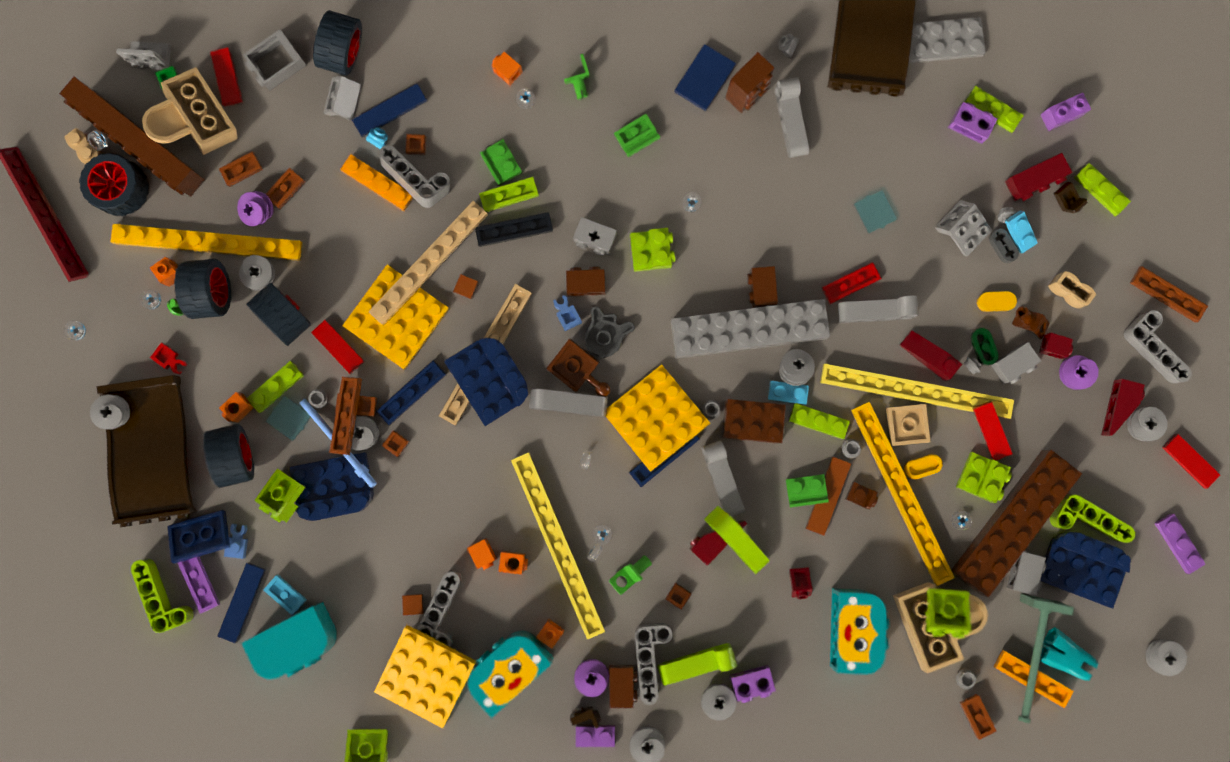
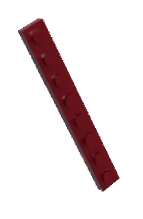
[0,146,89,282]

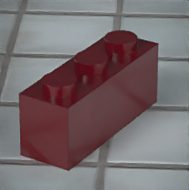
[1005,153,1073,201]

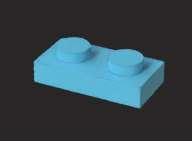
[1005,210,1038,254]
[768,381,809,405]
[263,575,307,615]

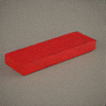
[210,47,243,107]
[821,262,882,304]
[311,320,365,374]
[972,401,1013,461]
[1162,434,1220,489]

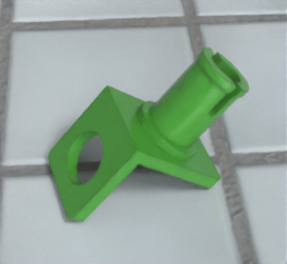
[564,54,589,100]
[609,555,652,595]

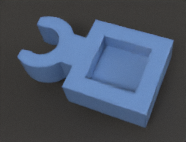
[553,295,582,331]
[224,524,248,559]

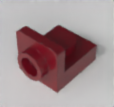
[789,567,813,599]

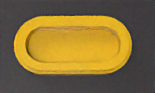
[977,291,1017,312]
[904,454,943,479]

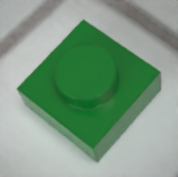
[155,66,178,90]

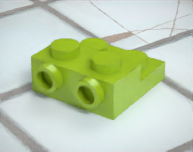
[630,228,675,272]
[956,452,1012,503]
[254,468,305,523]
[926,588,971,638]
[344,729,388,762]

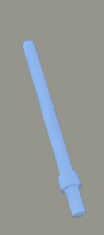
[300,399,377,488]

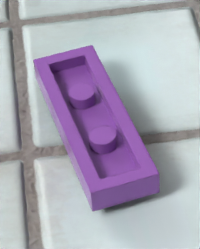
[1154,514,1206,574]
[178,557,220,614]

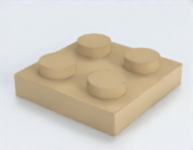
[886,404,931,446]

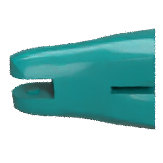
[1040,627,1099,681]

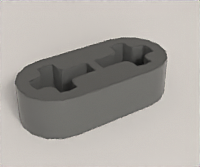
[989,229,1019,263]

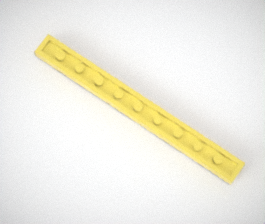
[820,364,1014,419]
[511,453,605,640]

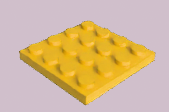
[342,264,450,370]
[606,364,710,472]
[374,625,477,728]

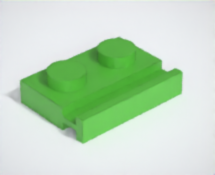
[614,114,660,157]
[479,139,522,186]
[786,474,829,508]

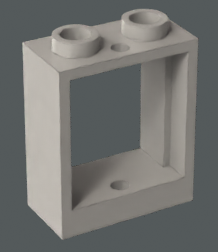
[243,29,306,90]

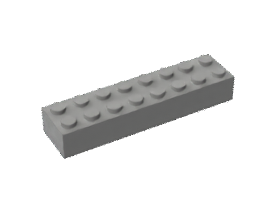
[671,299,830,359]

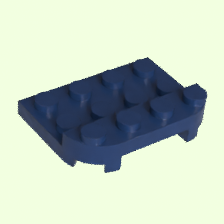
[444,338,528,426]
[289,452,374,521]
[1040,531,1131,609]

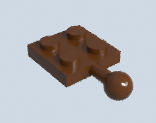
[546,338,611,397]

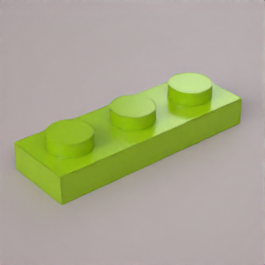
[965,86,1024,133]
[1074,163,1131,216]
[479,177,539,212]
[246,361,304,413]
[788,403,850,439]

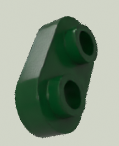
[971,328,999,366]

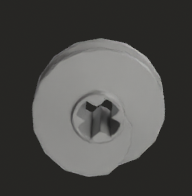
[239,255,275,291]
[779,349,815,386]
[90,395,130,429]
[1127,406,1167,441]
[351,416,379,451]
[1146,639,1187,676]
[701,684,737,720]
[630,726,665,762]

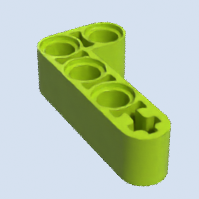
[1050,494,1135,543]
[704,505,770,574]
[131,559,194,633]
[657,643,738,685]

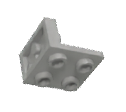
[116,41,171,70]
[935,200,992,256]

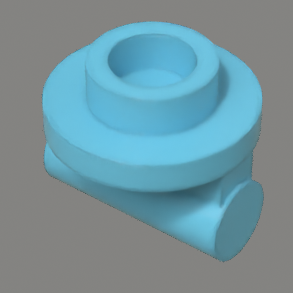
[366,128,388,149]

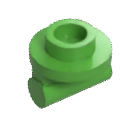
[167,299,183,316]

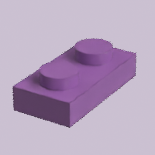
[576,725,615,747]

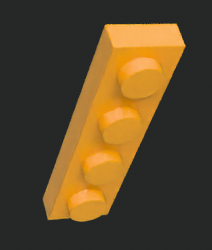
[340,154,413,211]
[993,650,1074,708]

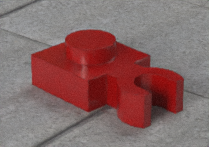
[150,342,188,374]

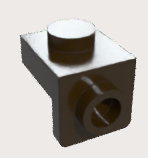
[1053,182,1088,214]
[570,706,601,729]

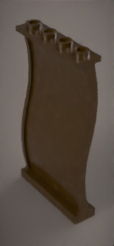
[827,0,916,97]
[96,375,197,528]

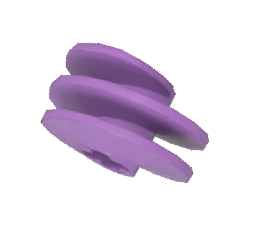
[237,191,273,227]
[1059,355,1099,390]
[574,659,609,697]

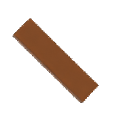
[1130,266,1208,323]
[329,377,362,455]
[805,457,851,536]

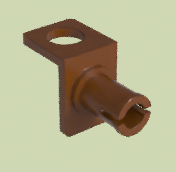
[1012,306,1050,339]

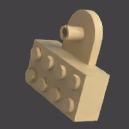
[142,67,238,155]
[892,582,988,673]

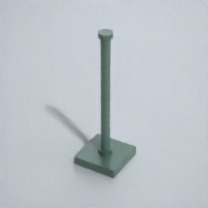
[1018,593,1074,723]

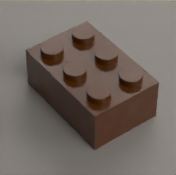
[725,52,775,113]
[722,399,786,444]

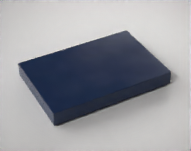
[674,44,736,112]
[167,510,230,564]

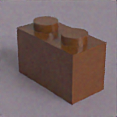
[566,266,605,296]
[747,266,778,308]
[610,665,637,708]

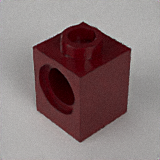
[1039,332,1073,359]

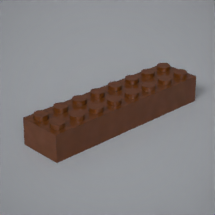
[59,76,205,197]
[951,449,1082,598]

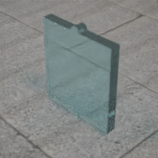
[854,191,897,234]
[266,396,311,441]

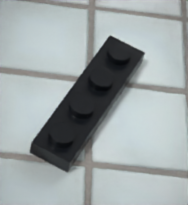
[475,212,553,247]

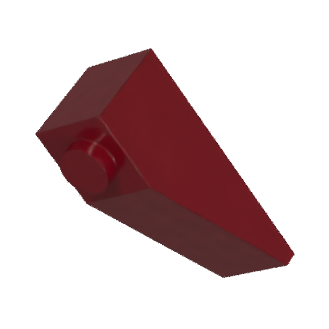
[900,330,963,381]
[1101,379,1145,436]
[689,520,748,566]

